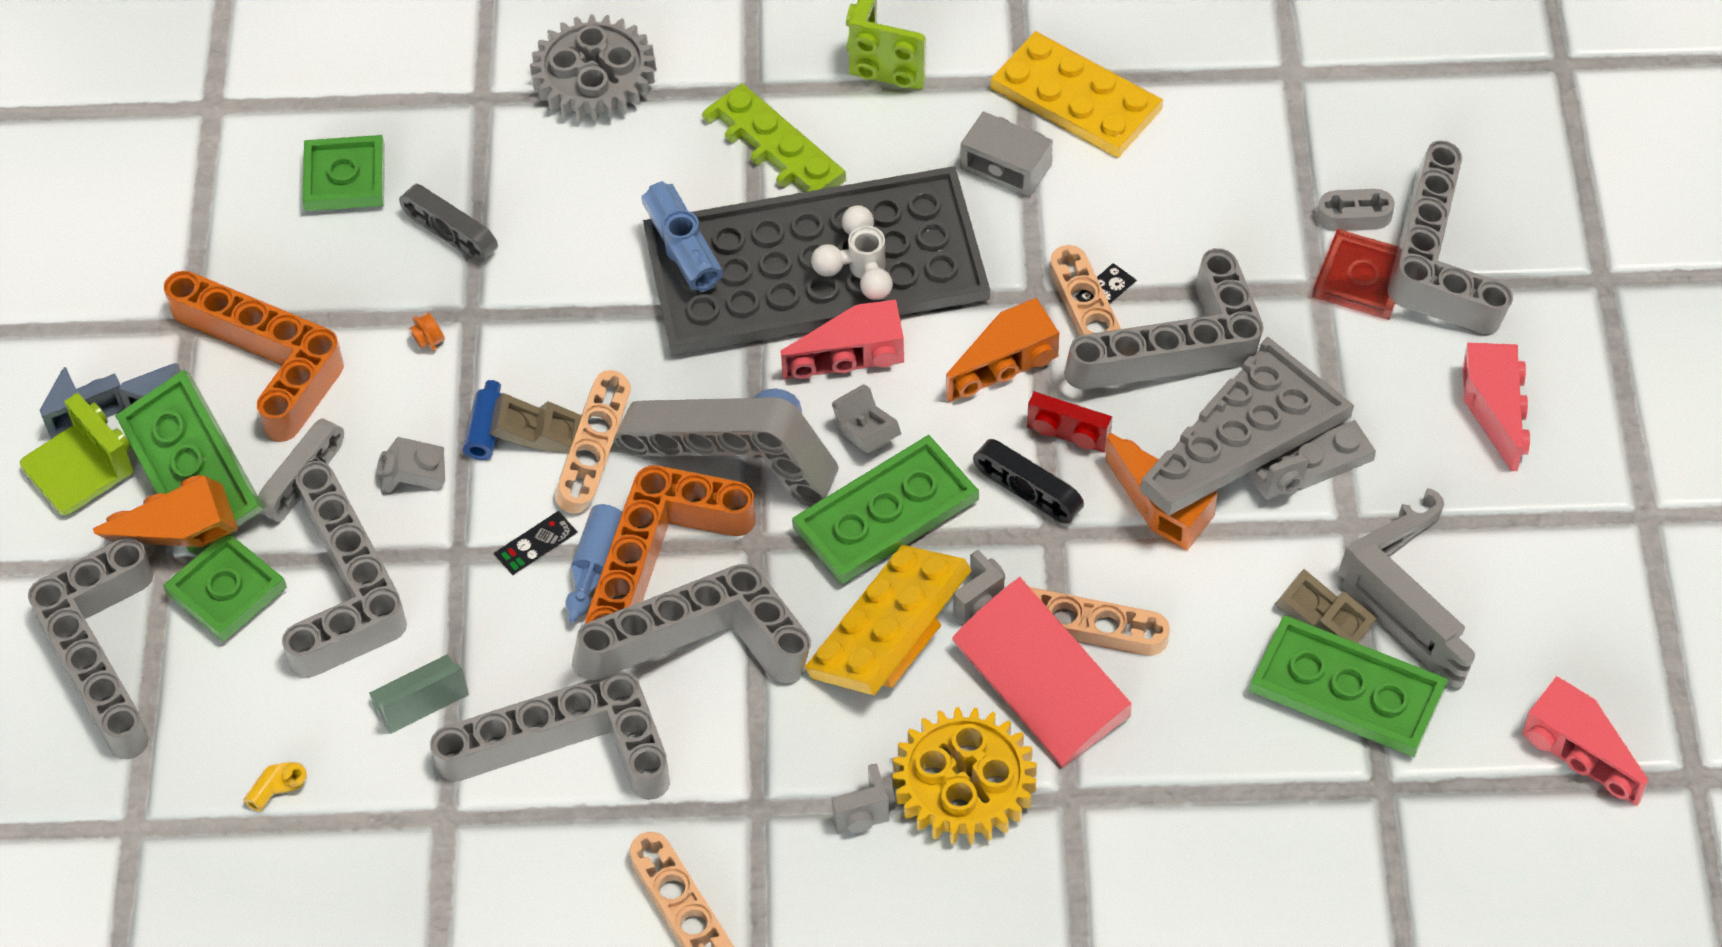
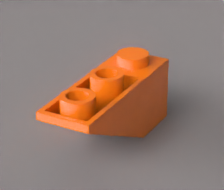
[946,298,1059,402]
[1105,432,1218,551]
[93,475,238,547]

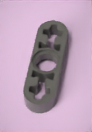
[399,184,498,262]

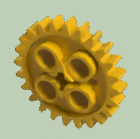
[892,707,1037,845]

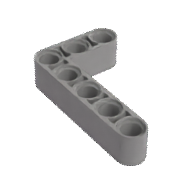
[1388,140,1513,334]
[1064,248,1264,389]
[614,397,839,507]
[282,461,407,678]
[28,538,154,759]
[572,564,811,683]
[430,671,670,800]

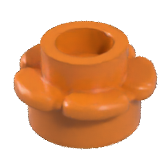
[409,312,445,351]

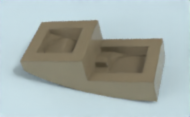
[489,393,581,453]
[1275,569,1377,643]

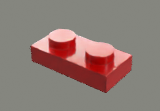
[1027,391,1112,453]

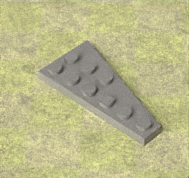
[1140,336,1354,516]

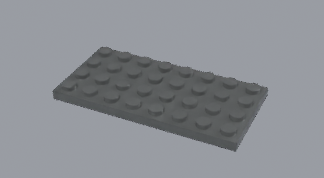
[643,166,990,356]

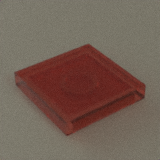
[1312,229,1398,320]

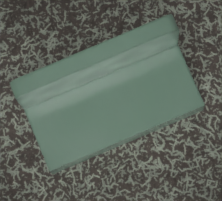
[369,654,469,734]

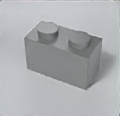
[960,111,1053,198]

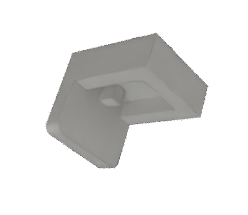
[832,384,902,454]
[377,437,445,493]
[1246,453,1309,500]
[953,550,1005,625]
[831,763,895,834]

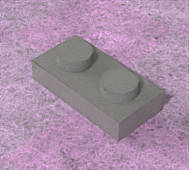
[1286,420,1376,490]

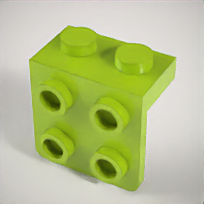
[846,0,926,90]
[20,392,134,515]

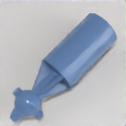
[565,504,623,623]

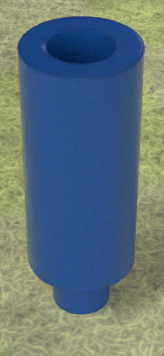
[463,380,501,460]

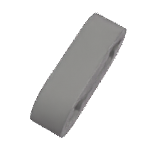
[1317,189,1395,231]

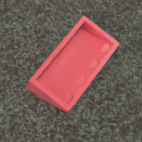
[952,577,1132,768]

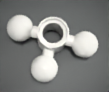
[811,205,893,300]

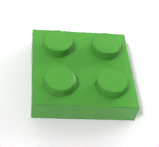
[302,135,385,211]
[163,534,287,642]

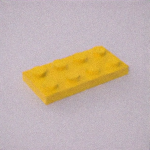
[991,31,1163,159]
[804,545,972,696]

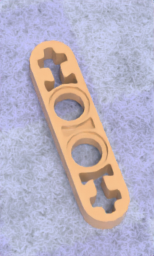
[1050,245,1121,336]
[554,370,631,514]
[1030,587,1170,656]
[630,832,734,947]

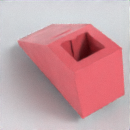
[780,299,904,380]
[1462,343,1530,471]
[1522,676,1648,806]

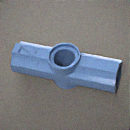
[641,181,723,293]

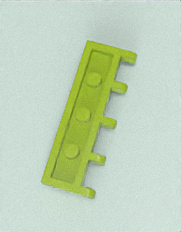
[702,83,846,192]

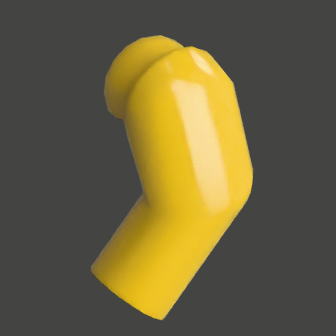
[243,762,307,812]

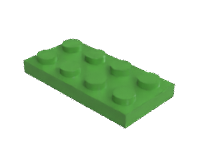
[115,370,265,555]
[792,434,979,585]
[1249,615,1448,757]

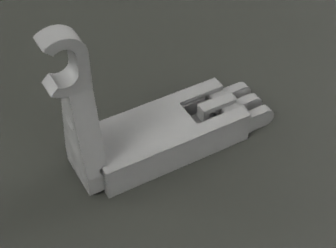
[1338,488,1475,687]

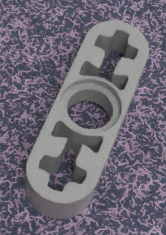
[258,418,344,522]

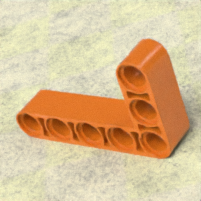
[164,271,344,442]
[585,465,756,624]

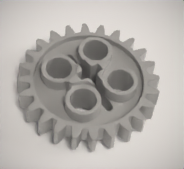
[530,14,656,122]

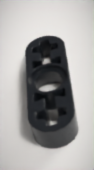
[973,439,1084,524]

